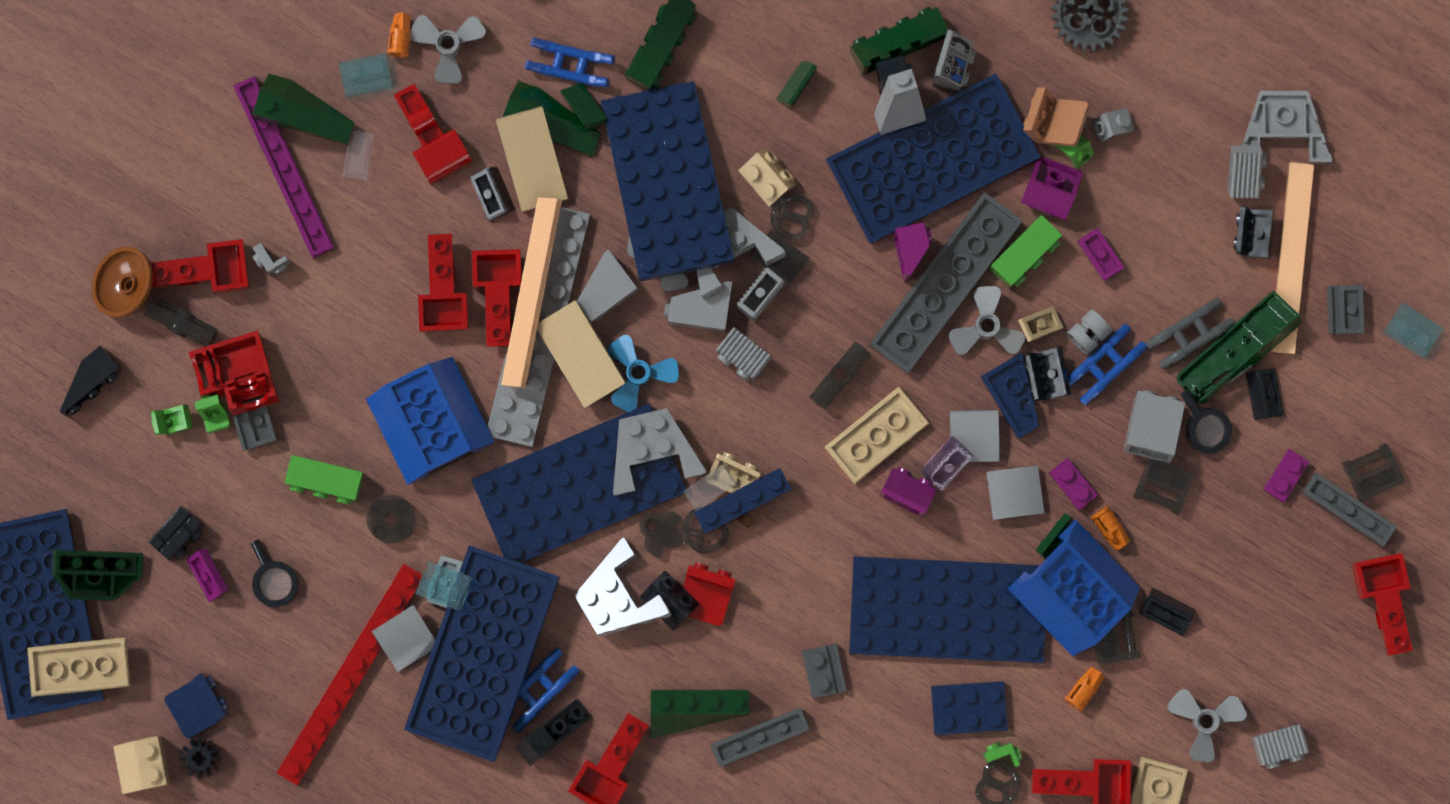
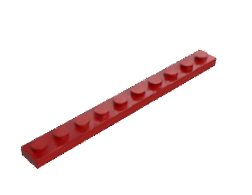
[277,564,425,786]

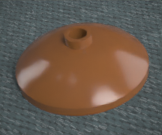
[92,246,153,318]

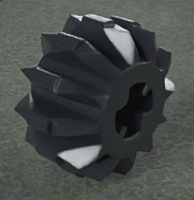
[179,738,222,779]

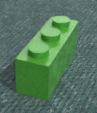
[989,215,1062,289]
[284,455,365,505]

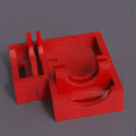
[188,330,280,416]

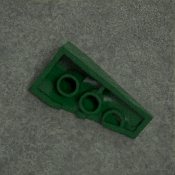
[253,74,355,145]
[503,81,601,157]

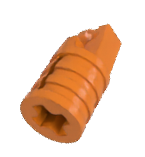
[387,12,411,58]
[1090,505,1130,551]
[1064,667,1105,712]

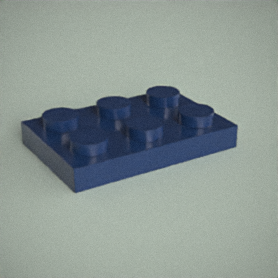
[931,681,1008,735]

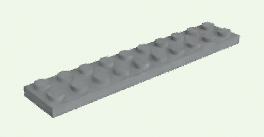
[487,207,590,447]

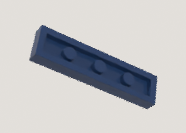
[694,468,792,535]

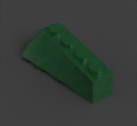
[625,0,698,91]
[850,7,948,76]
[651,690,749,739]

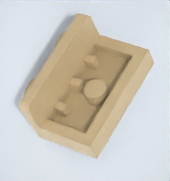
[738,148,796,207]
[705,452,762,493]

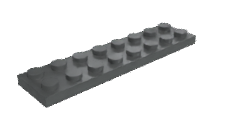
[869,192,1023,374]

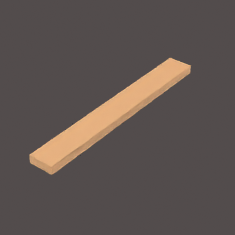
[1270,162,1314,355]
[501,197,562,389]

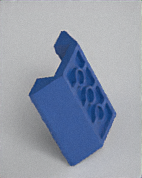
[366,357,495,485]
[1008,520,1140,656]

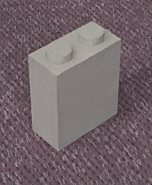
[1123,390,1185,463]

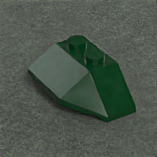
[52,550,143,601]

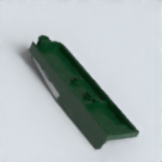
[1177,290,1302,404]

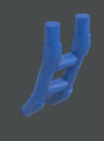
[525,37,615,88]
[1068,324,1147,405]
[512,648,580,733]

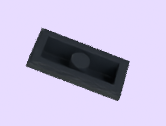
[470,166,515,221]
[1246,368,1284,420]
[1139,588,1195,636]

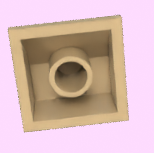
[113,736,171,794]

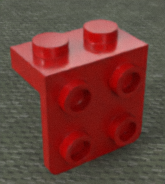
[683,562,736,626]

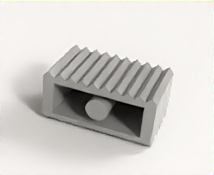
[1228,146,1266,198]
[737,268,785,322]
[716,327,772,381]
[1251,724,1309,769]

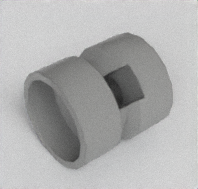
[1066,309,1112,355]

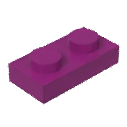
[1077,228,1124,282]
[1262,449,1309,503]
[1048,457,1098,511]
[186,548,229,602]

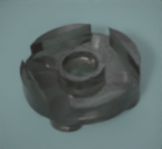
[367,495,416,544]

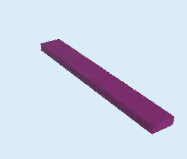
[233,76,335,259]

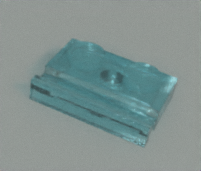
[339,53,393,98]
[1382,303,1443,358]
[416,561,473,611]

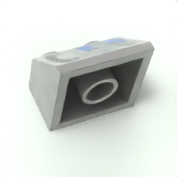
[932,30,976,92]

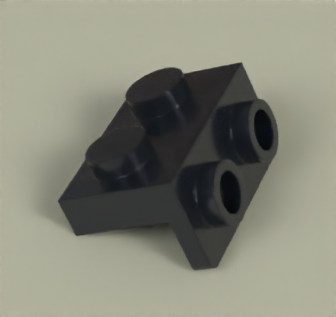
[1233,206,1276,259]
[1025,347,1071,401]
[640,571,699,631]

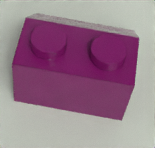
[1021,155,1083,220]
[893,222,932,282]
[879,467,936,517]

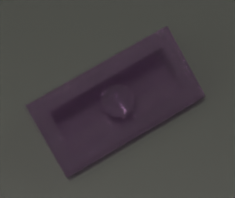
[921,436,974,490]

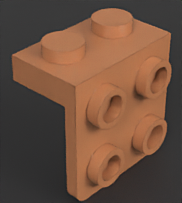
[1023,87,1090,146]

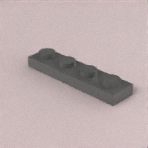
[1302,472,1397,547]
[710,707,810,767]

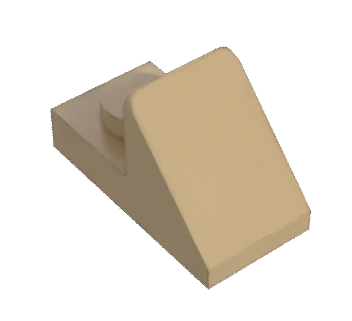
[1018,306,1063,344]

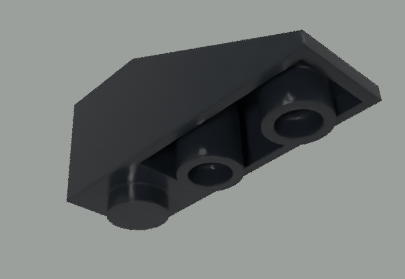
[60,345,122,416]
[515,698,592,766]

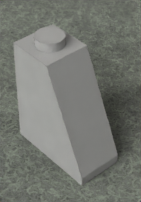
[874,69,926,135]
[577,249,638,325]
[664,281,732,332]

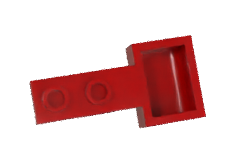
[394,84,472,185]
[418,234,469,332]
[151,239,249,294]
[472,249,522,347]
[1352,553,1413,656]
[568,713,649,804]
[1031,759,1131,804]

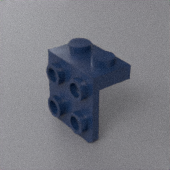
[164,673,230,738]

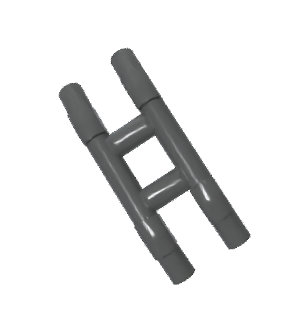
[1146,298,1235,370]

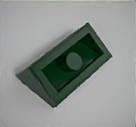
[776,61,817,109]
[560,83,608,133]

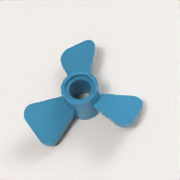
[608,335,679,412]

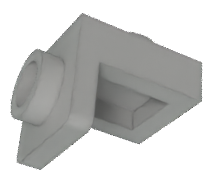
[1092,108,1135,142]
[252,243,291,275]

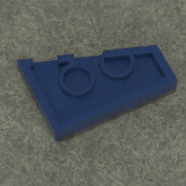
[980,352,1039,439]

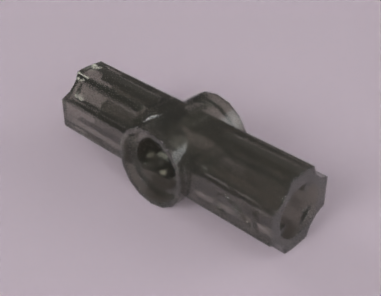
[144,297,219,347]
[809,341,871,410]

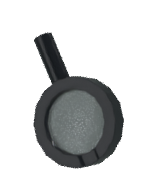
[1181,390,1232,454]
[250,539,299,607]

